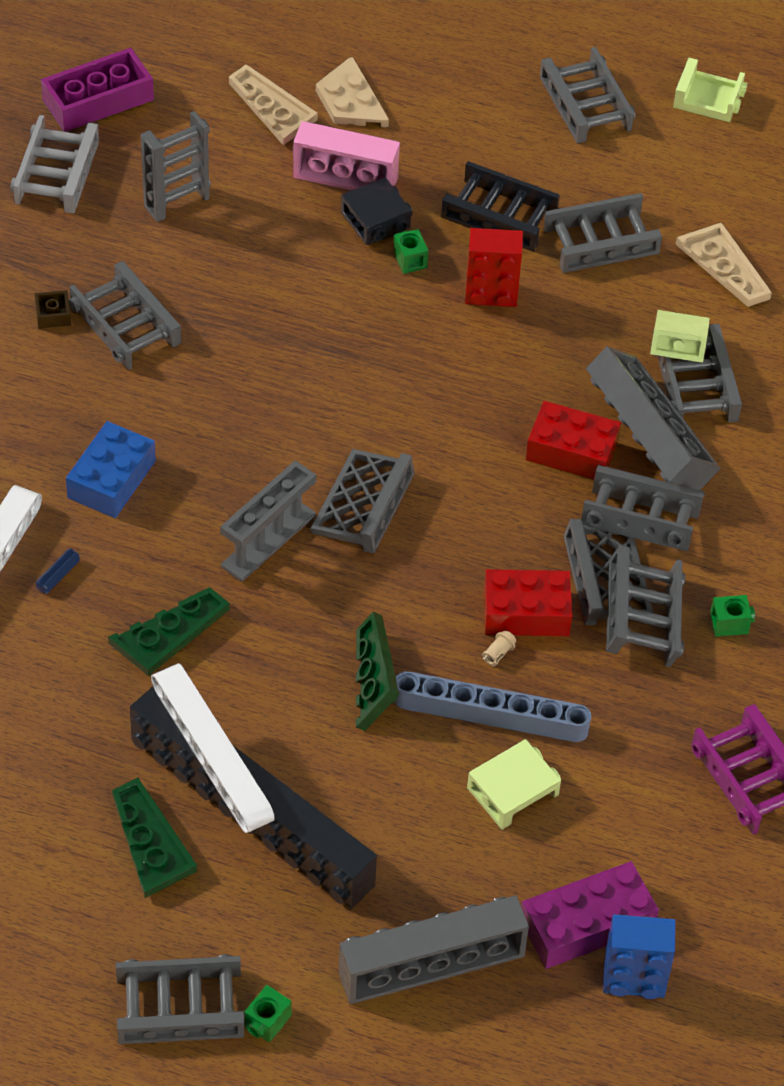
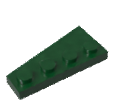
[108,587,230,676]
[356,611,399,731]
[112,777,197,898]

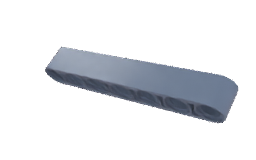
[394,672,591,742]

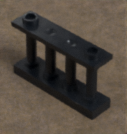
[441,161,560,252]

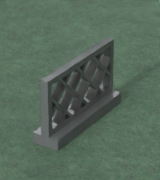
[311,449,415,553]
[563,519,653,625]

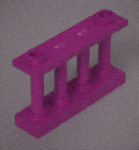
[691,704,784,834]

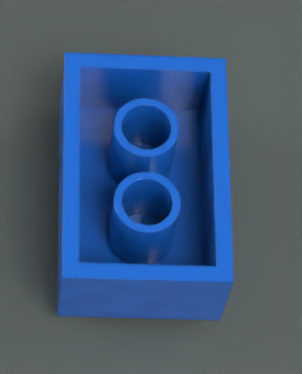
[66,421,156,519]
[603,914,675,999]

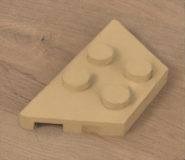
[316,57,389,127]

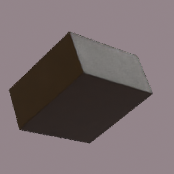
[34,290,71,329]

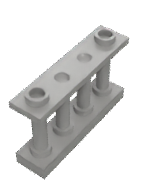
[10,115,99,213]

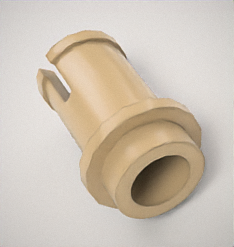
[482,631,516,666]

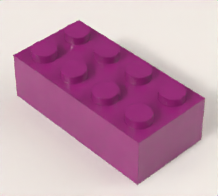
[41,48,154,132]
[521,861,659,969]

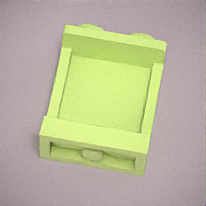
[673,58,748,122]
[650,310,710,363]
[467,739,561,830]

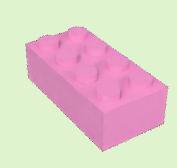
[293,121,400,190]

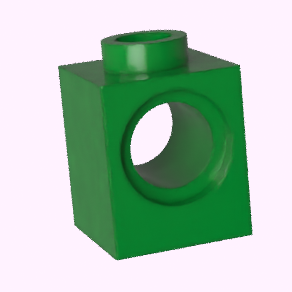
[393,229,429,274]
[710,595,755,637]
[244,985,292,1043]

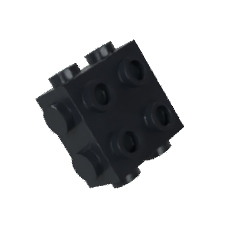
[341,177,413,245]

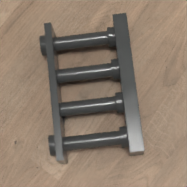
[540,47,635,144]
[141,111,211,222]
[543,193,662,273]
[69,261,181,370]
[653,324,742,422]
[220,460,317,582]
[581,465,705,552]
[606,545,685,667]
[116,954,244,1044]

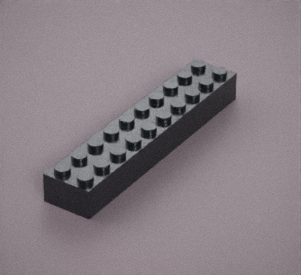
[130,686,377,909]

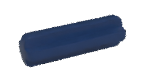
[36,548,80,594]

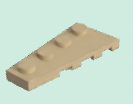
[676,223,772,307]

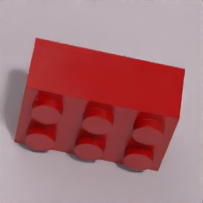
[465,228,523,307]
[526,401,621,479]
[483,569,572,636]

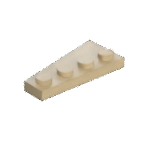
[229,64,318,146]

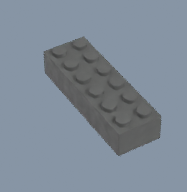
[586,346,721,490]
[338,896,529,1005]

